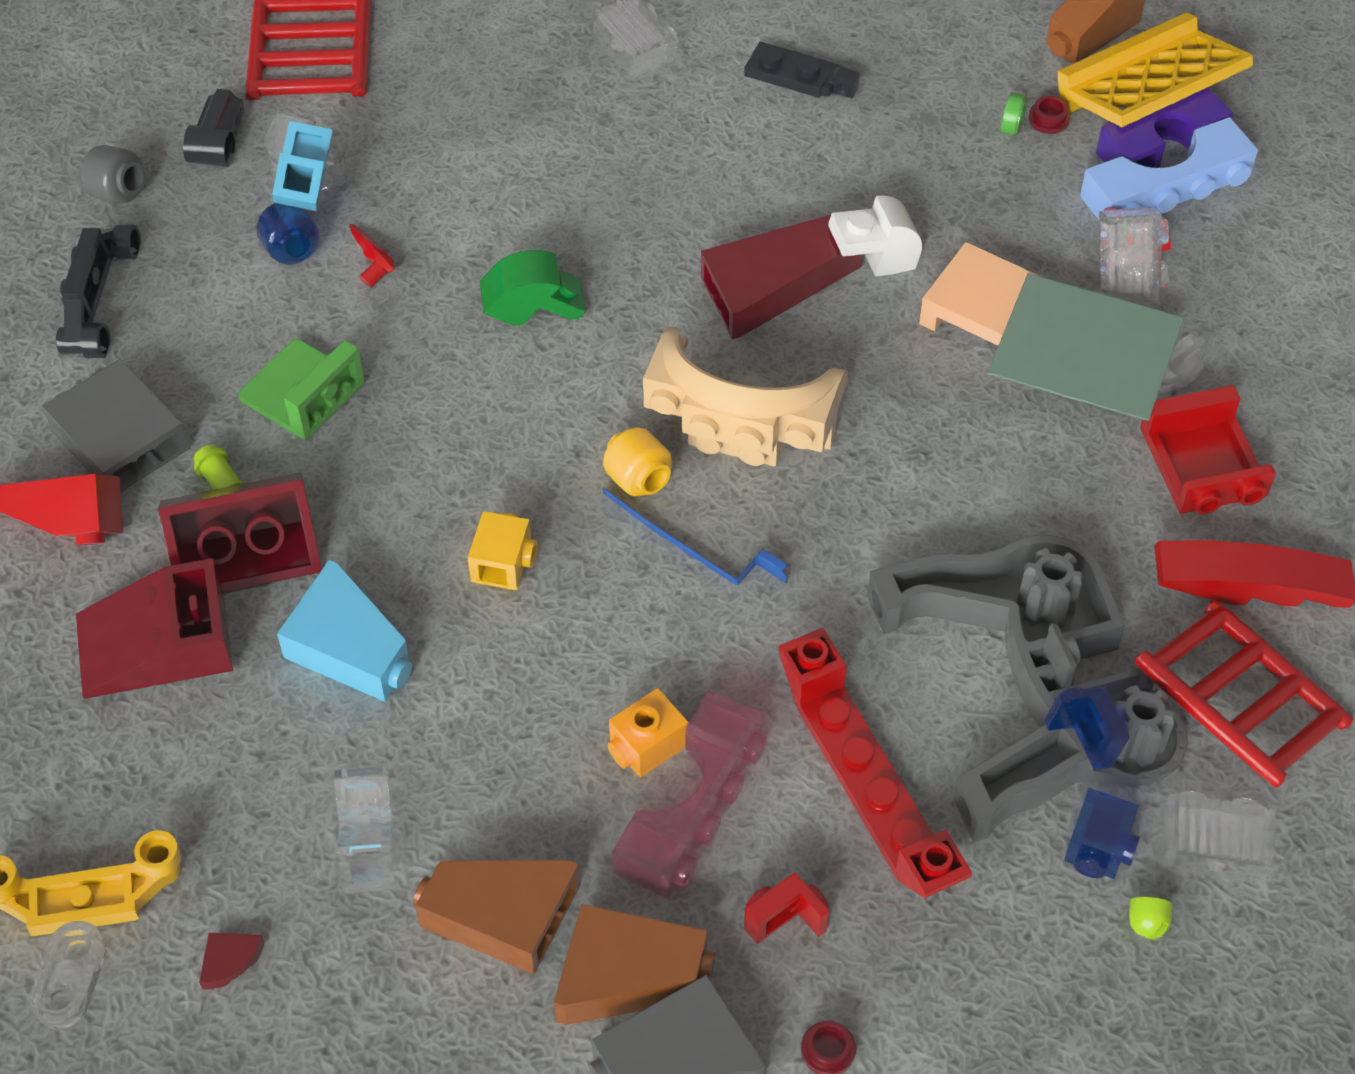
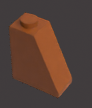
[1046,0,1145,64]
[413,860,581,974]
[554,904,716,1025]

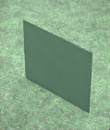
[987,273,1184,421]

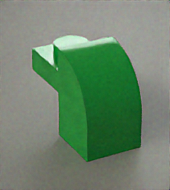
[480,250,586,326]

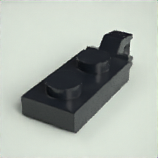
[744,41,859,99]

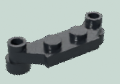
[56,224,141,358]

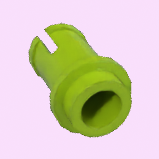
[193,444,244,490]

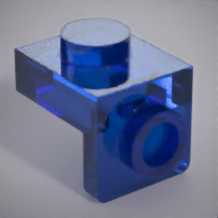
[1044,687,1130,770]

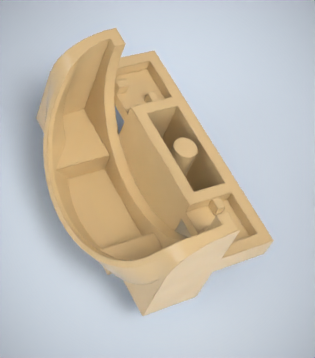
[643,326,848,467]

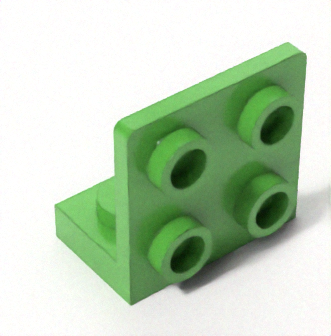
[237,339,365,441]

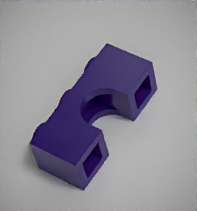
[1096,87,1233,168]

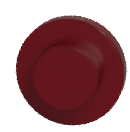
[1028,96,1071,134]
[801,1021,856,1074]

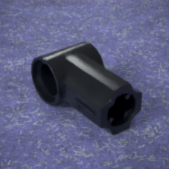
[183,89,245,167]

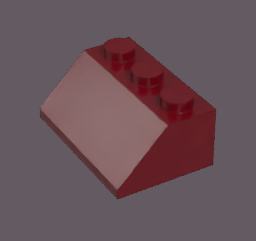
[158,472,322,593]

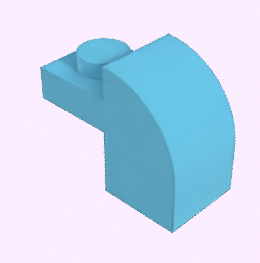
[272,121,332,211]

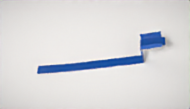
[602,487,788,585]

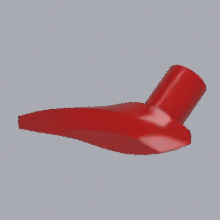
[349,224,395,288]

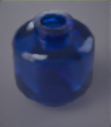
[256,203,319,265]

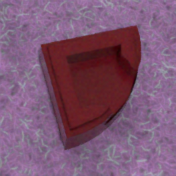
[199,933,264,989]

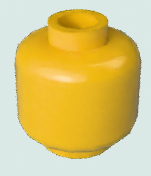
[603,427,672,497]

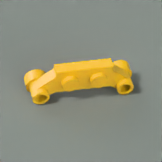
[0,830,181,936]

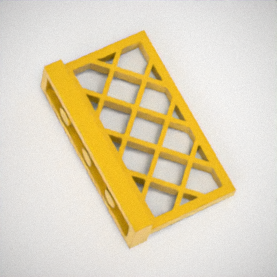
[1057,12,1253,127]

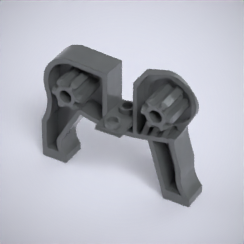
[867,535,1188,843]

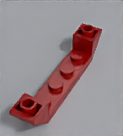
[778,628,973,898]

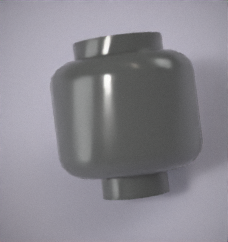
[80,145,145,204]

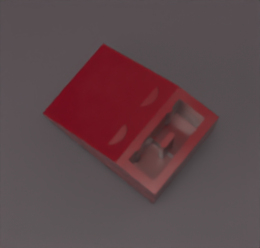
[76,558,233,699]

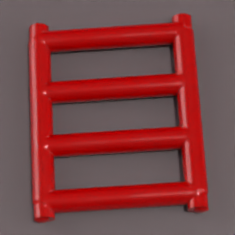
[245,0,371,101]
[1134,600,1354,788]

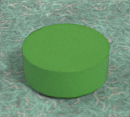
[1001,92,1027,136]

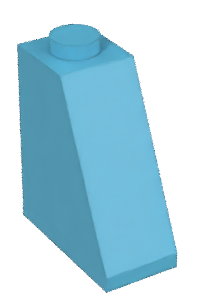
[277,560,412,702]

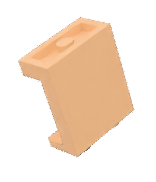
[919,242,1042,345]

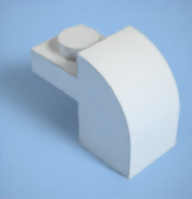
[828,196,922,277]

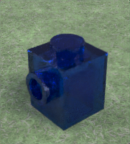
[1064,788,1140,879]

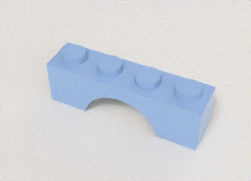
[1080,117,1258,227]

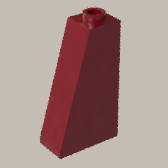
[701,210,863,340]

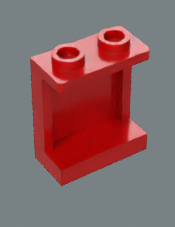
[1140,385,1276,515]

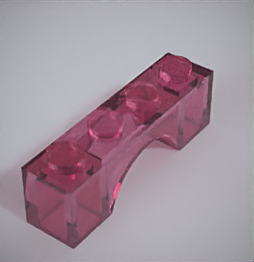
[612,690,767,899]

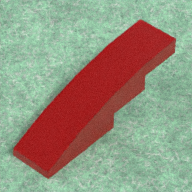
[1154,540,1355,608]

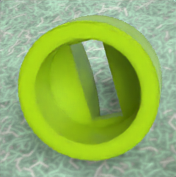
[1129,897,1173,940]

